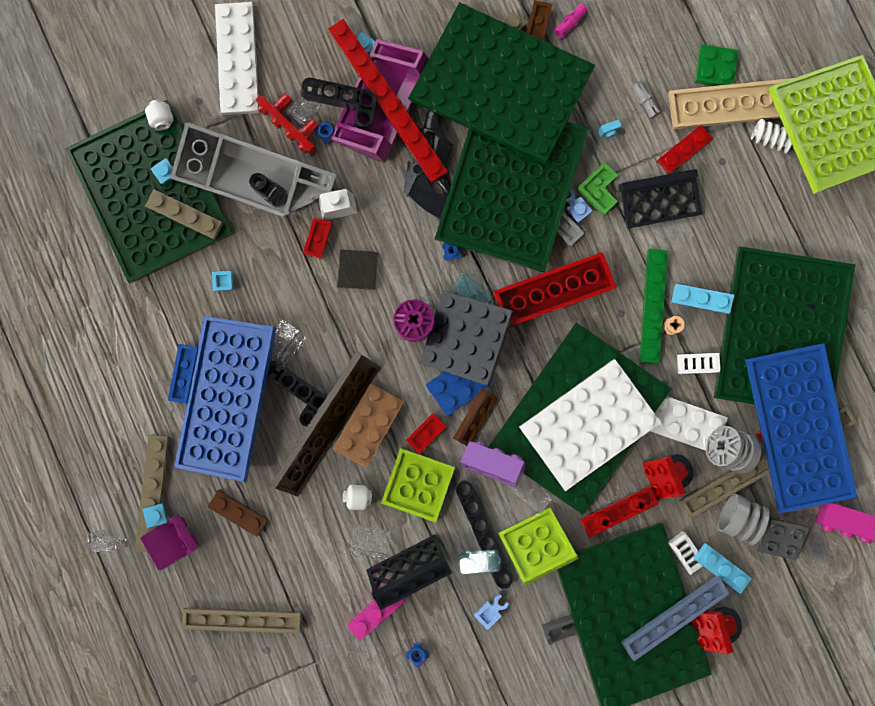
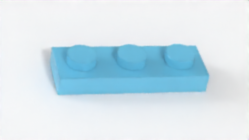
[671,284,734,314]
[694,543,752,594]

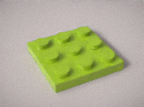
[381,448,455,523]
[498,508,578,586]

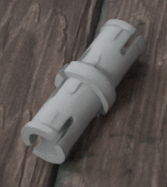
[631,80,661,119]

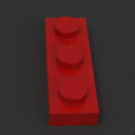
[656,126,713,174]

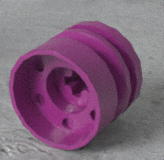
[393,299,434,343]

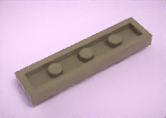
[145,189,223,240]

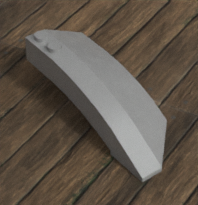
[170,122,336,217]

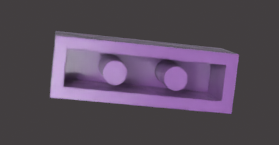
[461,441,525,488]

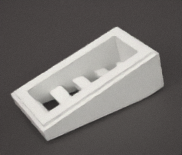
[677,353,720,374]
[668,531,702,575]

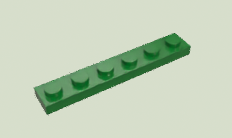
[639,249,668,364]

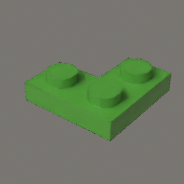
[577,162,618,216]

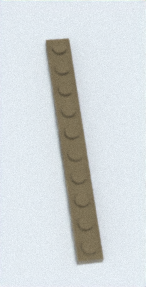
[679,406,857,518]

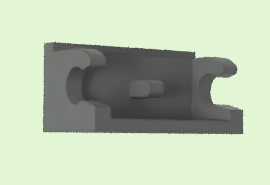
[542,614,576,645]

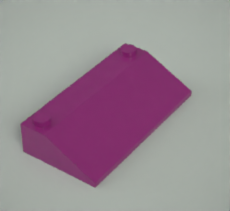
[330,39,429,163]

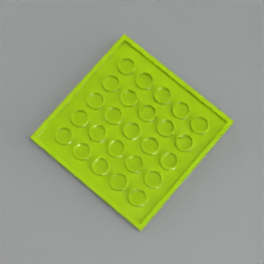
[768,55,875,194]

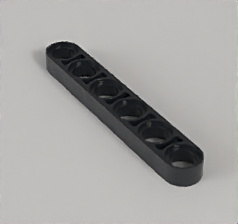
[456,481,513,589]

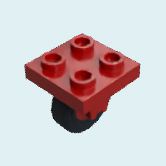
[642,454,693,499]
[692,607,742,655]

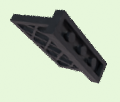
[618,169,702,229]
[366,534,452,610]

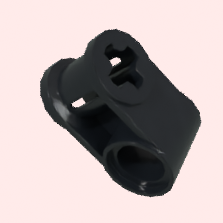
[249,173,287,208]

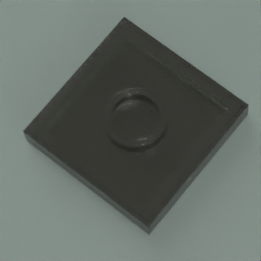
[337,249,378,290]

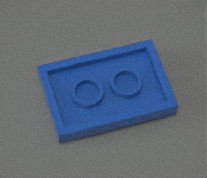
[425,372,494,416]

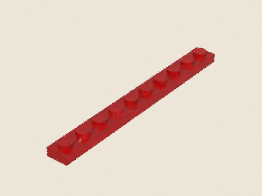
[328,19,448,183]

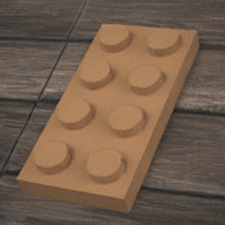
[332,384,404,469]

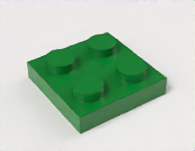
[694,44,738,86]

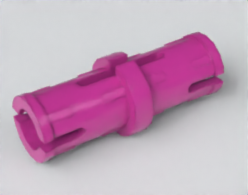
[554,4,588,39]

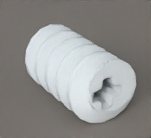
[751,119,792,154]

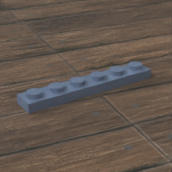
[621,576,730,661]

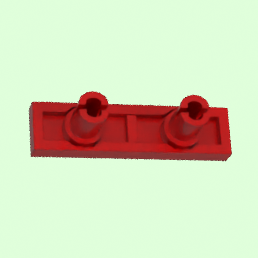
[255,93,319,156]
[580,486,659,538]

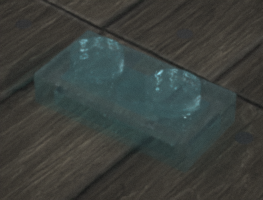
[451,273,493,303]
[458,550,501,574]

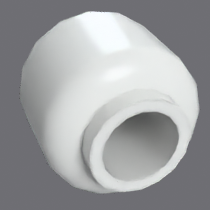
[145,100,173,130]
[343,484,372,510]

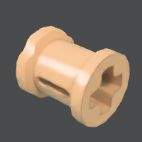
[662,316,685,335]

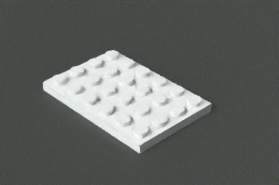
[519,359,661,491]

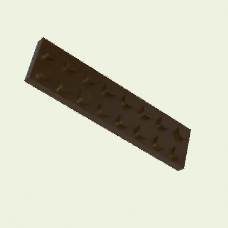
[270,351,381,497]

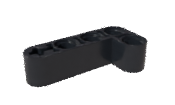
[301,77,376,130]
[267,361,327,427]

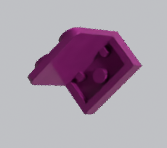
[140,515,198,570]

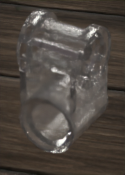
[287,91,322,128]

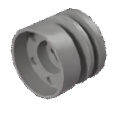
[706,426,761,474]
[718,494,769,546]

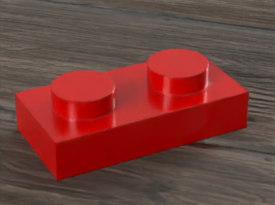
[303,217,333,260]
[406,413,446,454]

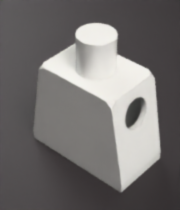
[319,189,358,220]

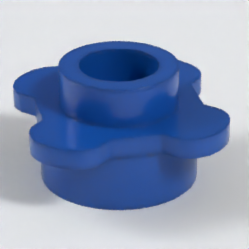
[315,121,335,143]
[442,243,462,261]
[406,642,429,667]

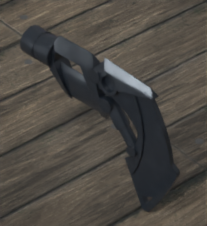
[403,110,454,219]

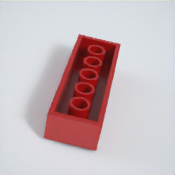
[492,252,616,328]

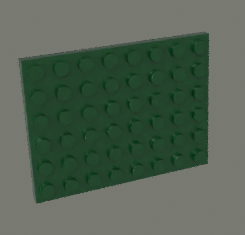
[408,2,595,164]
[65,100,233,284]
[434,122,588,273]
[713,246,855,405]
[488,322,672,515]
[557,523,712,706]

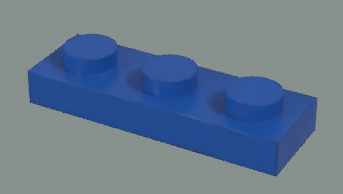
[168,344,198,404]

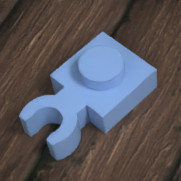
[565,189,592,224]
[474,593,509,630]

